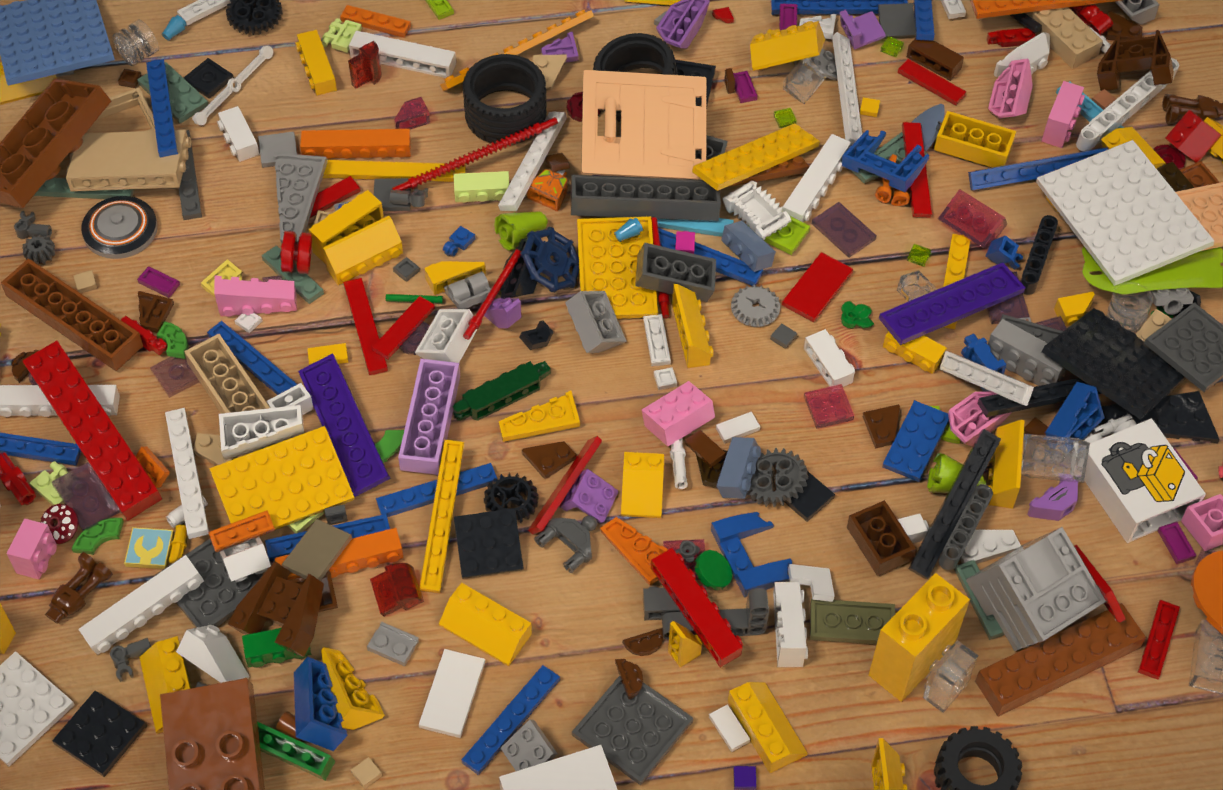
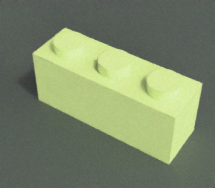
[454,171,509,203]

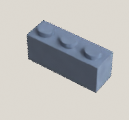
[721,221,776,272]
[716,437,761,499]

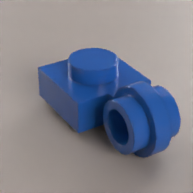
[443,226,476,256]

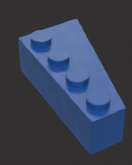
[294,657,348,751]

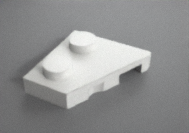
[799,14,836,39]

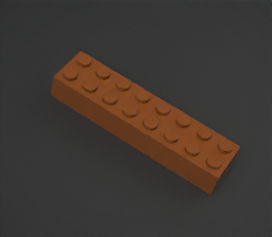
[1,258,143,371]
[975,603,1146,717]

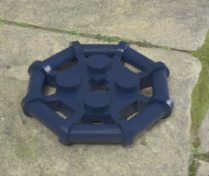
[520,227,579,293]

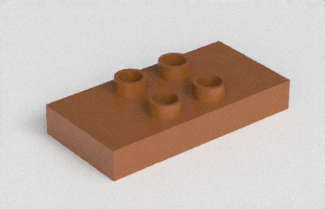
[0,79,112,208]
[160,678,265,790]

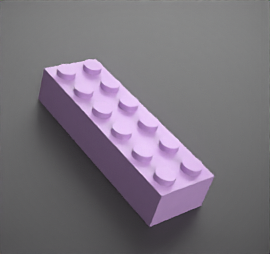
[398,359,460,475]

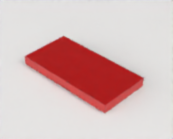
[782,252,853,323]
[1074,544,1126,623]

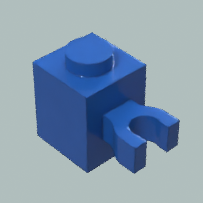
[986,235,1023,270]

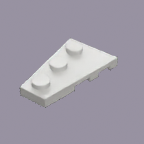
[957,530,1021,564]

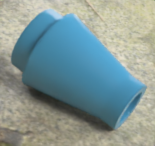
[161,15,187,41]
[614,218,643,242]

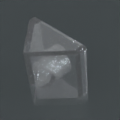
[783,58,826,104]

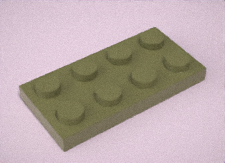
[810,599,895,644]

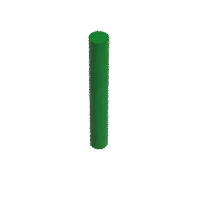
[386,294,443,304]

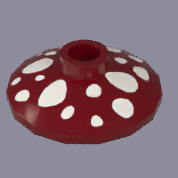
[40,504,79,544]

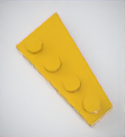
[499,390,580,442]

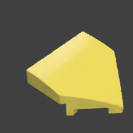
[201,259,242,297]

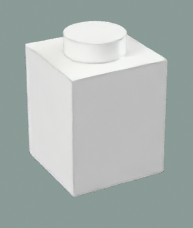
[897,513,929,544]

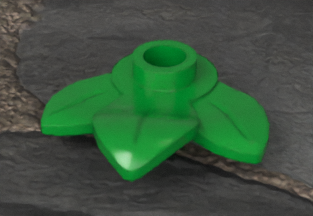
[841,301,874,328]

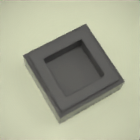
[393,257,420,282]
[770,323,797,349]
[324,504,348,525]

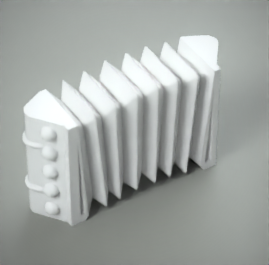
[723,181,791,240]

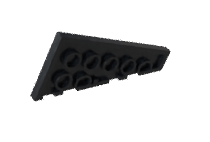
[1096,391,1220,444]

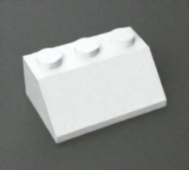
[415,309,477,363]

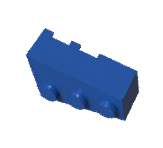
[1045,382,1105,453]

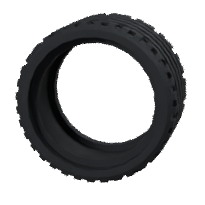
[593,33,678,122]
[463,54,547,145]

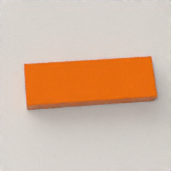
[208,510,275,552]

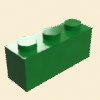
[242,628,311,668]

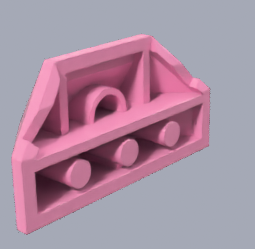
[988,58,1033,118]
[948,391,1012,446]

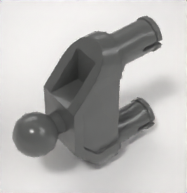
[534,516,597,573]

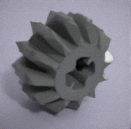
[22,234,56,265]

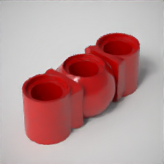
[1068,4,1113,35]

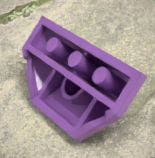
[656,0,710,49]

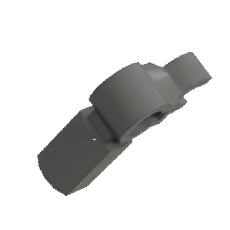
[390,187,428,207]
[14,211,52,239]
[110,638,151,682]

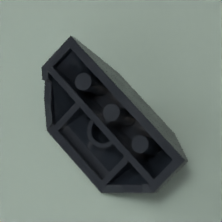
[498,238,541,299]

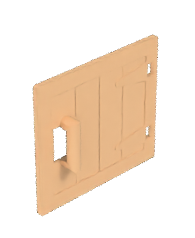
[581,70,706,180]

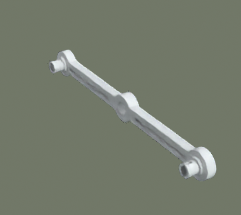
[192,46,273,125]

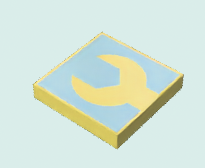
[124,527,174,569]

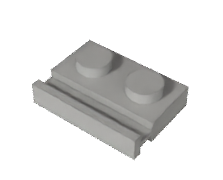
[367,622,419,666]

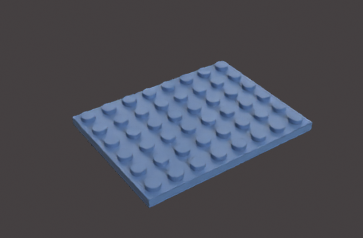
[0,0,115,86]

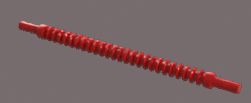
[391,117,558,191]

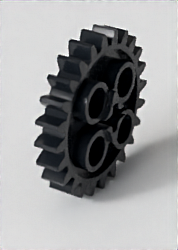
[226,0,283,35]

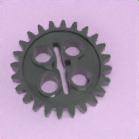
[747,448,808,507]

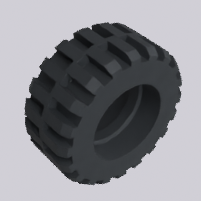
[934,726,1022,790]

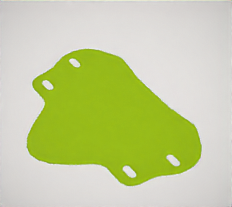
[1082,247,1223,294]

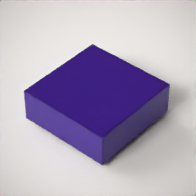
[733,766,757,790]

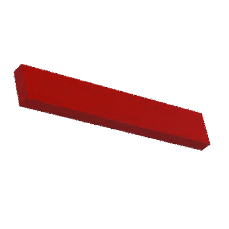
[902,122,932,218]
[343,278,388,376]
[528,436,602,535]

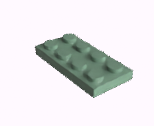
[137,62,209,123]

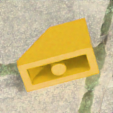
[1054,292,1095,327]

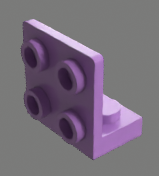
[840,10,886,50]
[560,469,618,524]

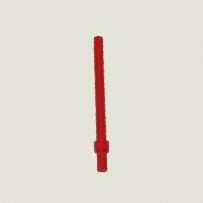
[651,217,670,319]
[463,249,521,340]

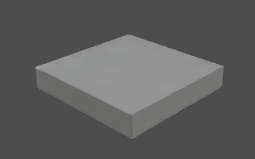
[258,132,297,168]

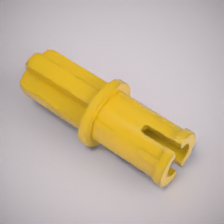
[169,525,187,563]

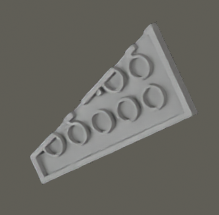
[274,152,328,244]

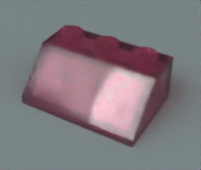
[938,189,1007,248]

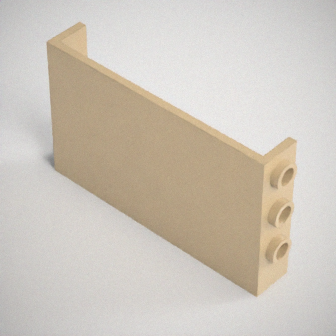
[66,130,191,191]

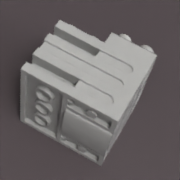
[966,527,1106,651]

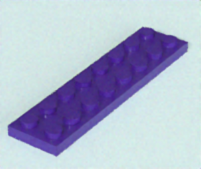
[879,262,1025,345]
[298,353,391,497]

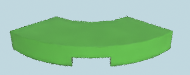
[157,322,189,359]
[375,430,404,463]
[72,518,124,555]

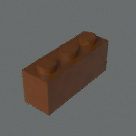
[906,38,964,81]

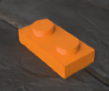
[135,446,170,488]

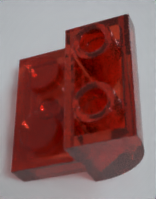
[348,41,382,89]
[370,563,424,617]

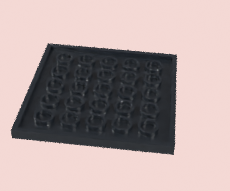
[1041,308,1186,420]

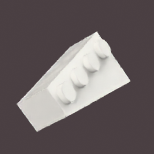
[219,405,304,461]
[773,582,808,667]

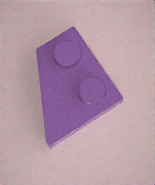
[541,32,579,63]

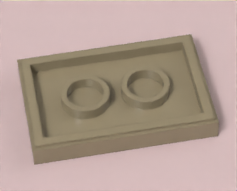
[282,519,352,581]

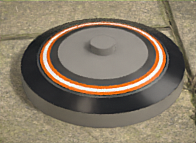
[81,196,157,259]

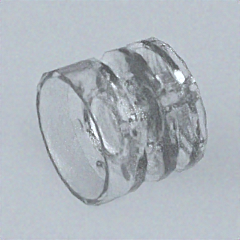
[112,19,159,66]
[1106,282,1153,333]

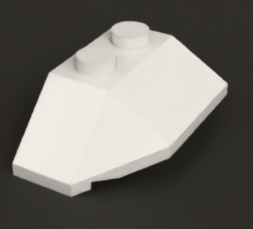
[994,32,1050,77]

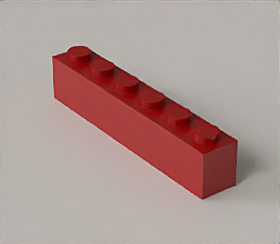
[651,548,743,668]

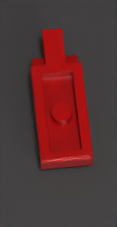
[986,28,1035,47]
[121,315,168,356]

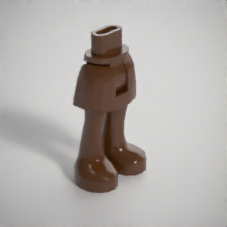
[1162,94,1223,124]
[45,552,113,624]

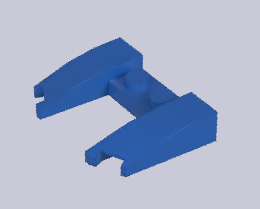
[842,130,929,192]
[711,512,792,598]

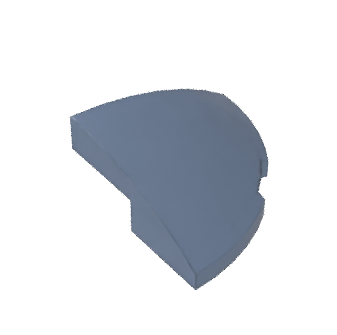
[912,104,945,151]

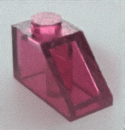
[394,97,430,130]

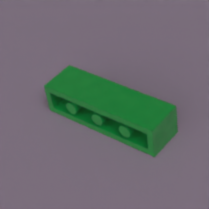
[257,722,335,781]

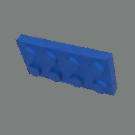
[882,400,949,482]

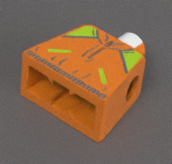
[527,169,568,212]

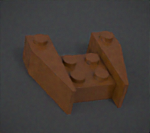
[1097,30,1174,91]
[228,562,324,657]

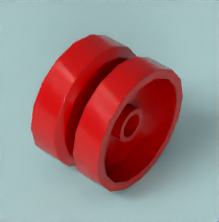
[281,231,312,274]

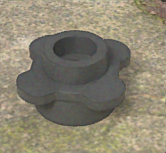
[676,540,700,563]

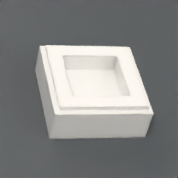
[235,313,262,333]
[653,367,677,390]

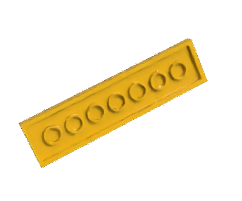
[692,123,820,191]

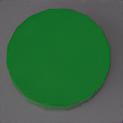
[695,550,732,590]

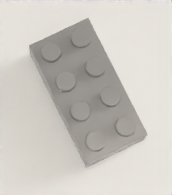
[988,319,1066,386]

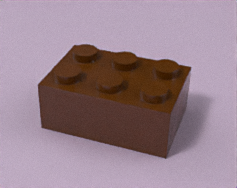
[847,500,916,576]

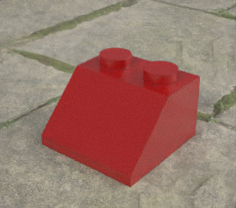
[1165,110,1222,163]

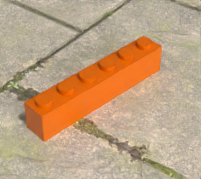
[300,129,411,159]
[275,528,404,580]

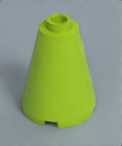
[494,211,548,250]
[927,453,986,493]

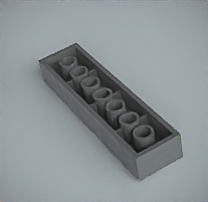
[570,175,721,221]

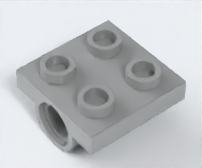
[444,272,491,309]
[1147,288,1194,315]
[501,719,557,771]

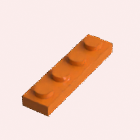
[340,5,411,38]

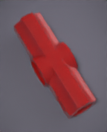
[0,452,36,506]

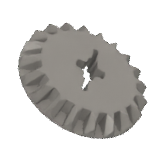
[731,285,780,327]

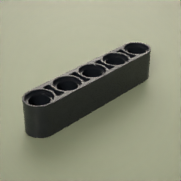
[1020,215,1058,295]

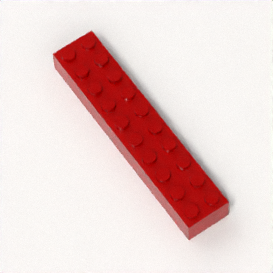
[22,340,162,521]

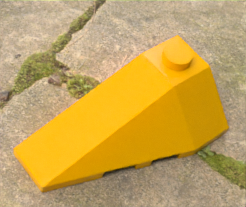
[321,647,385,730]

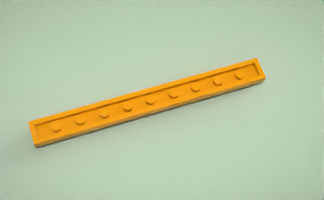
[440,9,594,91]

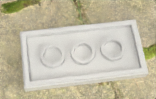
[419,649,485,738]

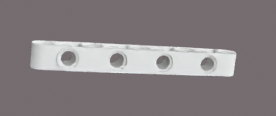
[1076,58,1179,151]

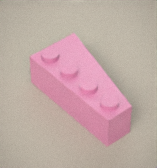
[214,276,297,317]

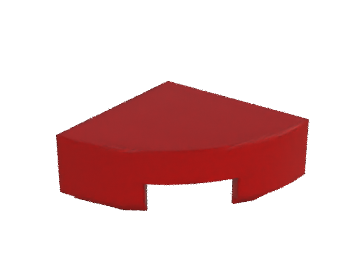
[712,7,734,23]

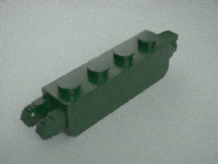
[453,361,551,421]

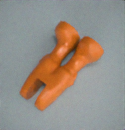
[875,154,910,206]

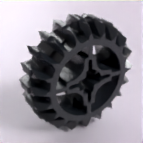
[484,473,539,524]

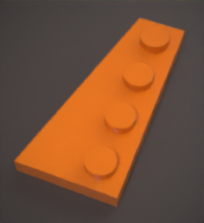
[600,517,668,586]

